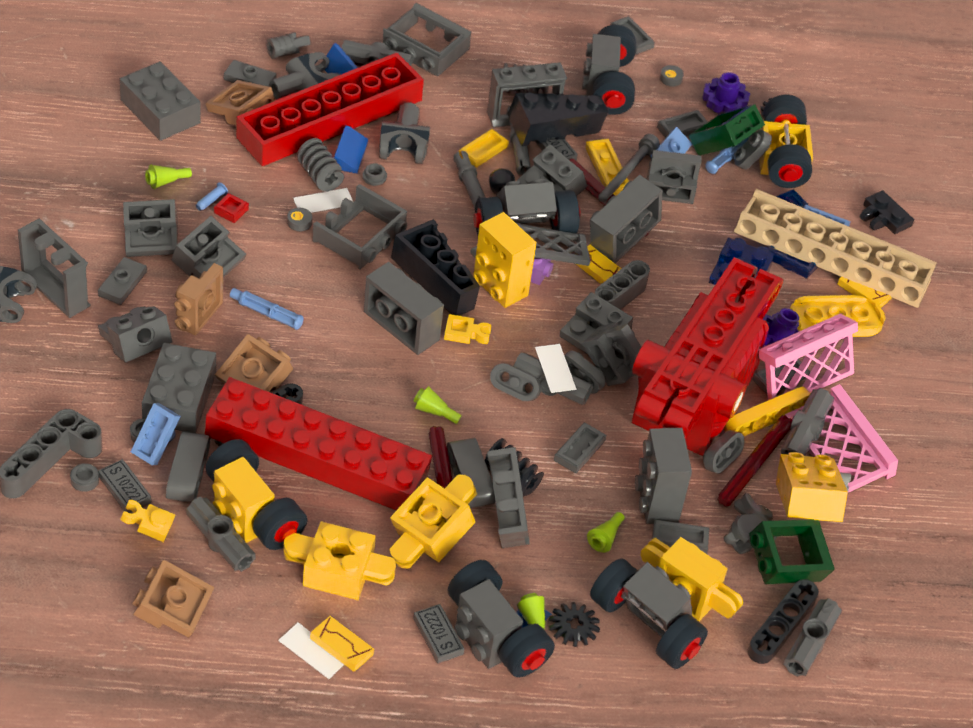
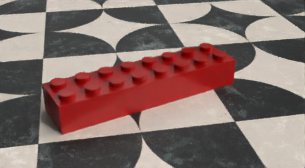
[236,52,424,167]
[205,377,432,511]

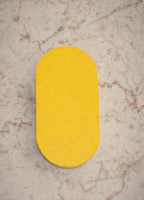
[790,295,885,337]

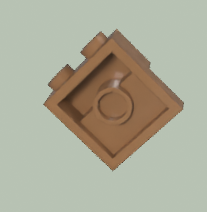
[205,80,275,125]
[174,263,223,336]
[215,334,293,392]
[132,559,215,638]

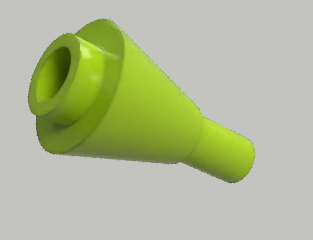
[145,165,192,189]
[413,386,462,424]
[587,512,625,553]
[517,593,545,630]

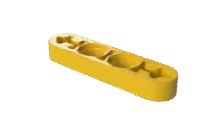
[724,387,810,437]

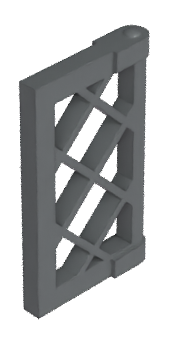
[515,222,591,266]

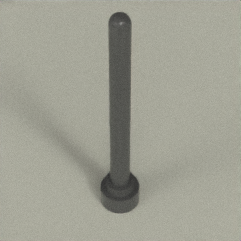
[598,134,660,203]

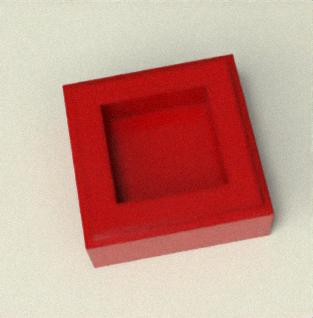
[214,193,249,223]

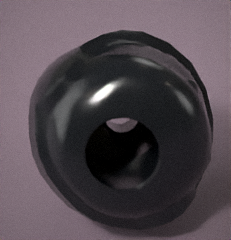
[489,168,515,195]

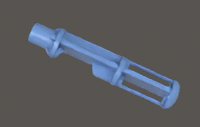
[705,135,751,174]
[230,288,304,330]

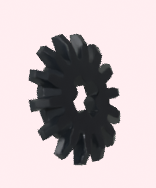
[549,602,600,647]

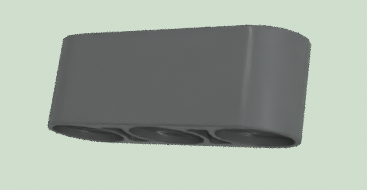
[595,260,650,310]
[166,431,210,503]
[447,438,495,508]

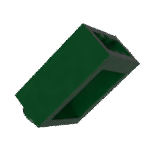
[688,104,765,156]
[749,519,835,585]

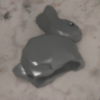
[724,493,777,554]

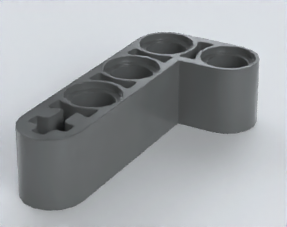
[0,409,103,499]

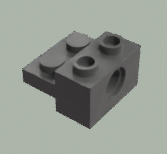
[517,144,587,196]
[646,150,701,204]
[123,199,178,257]
[171,216,246,278]
[560,292,633,354]
[98,306,173,363]
[582,322,641,386]

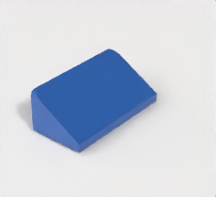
[325,43,358,74]
[334,125,369,174]

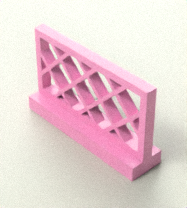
[759,314,858,400]
[785,384,898,493]

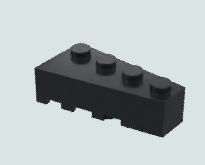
[507,93,609,146]
[391,219,480,316]

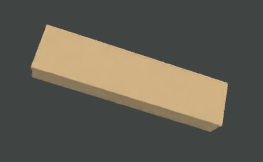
[734,189,937,308]

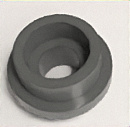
[362,163,387,186]

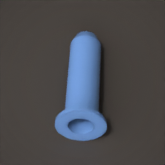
[196,182,228,211]

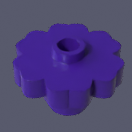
[702,72,750,113]
[763,308,800,346]

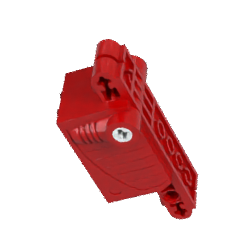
[631,257,783,456]

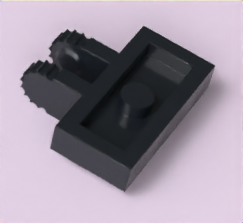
[859,190,915,234]

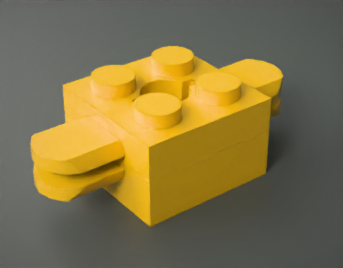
[390,475,477,569]
[284,522,396,600]
[640,537,743,622]

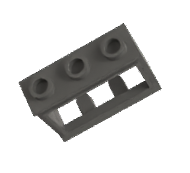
[382,3,471,77]
[487,62,567,128]
[312,184,407,270]
[18,218,91,318]
[487,447,530,548]

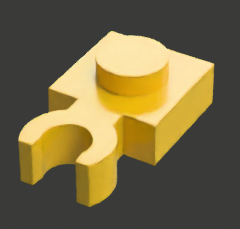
[444,314,492,344]
[120,500,175,543]

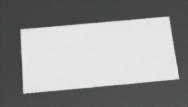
[293,188,353,213]
[535,344,577,393]
[278,623,344,679]

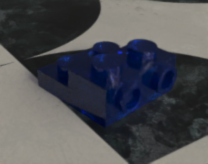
[709,237,775,285]

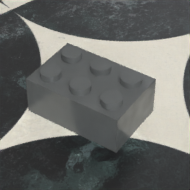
[119,61,201,141]
[590,175,662,263]
[364,262,444,355]
[142,343,216,433]
[635,428,692,524]

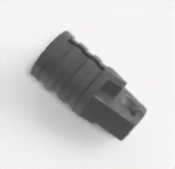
[266,32,311,59]

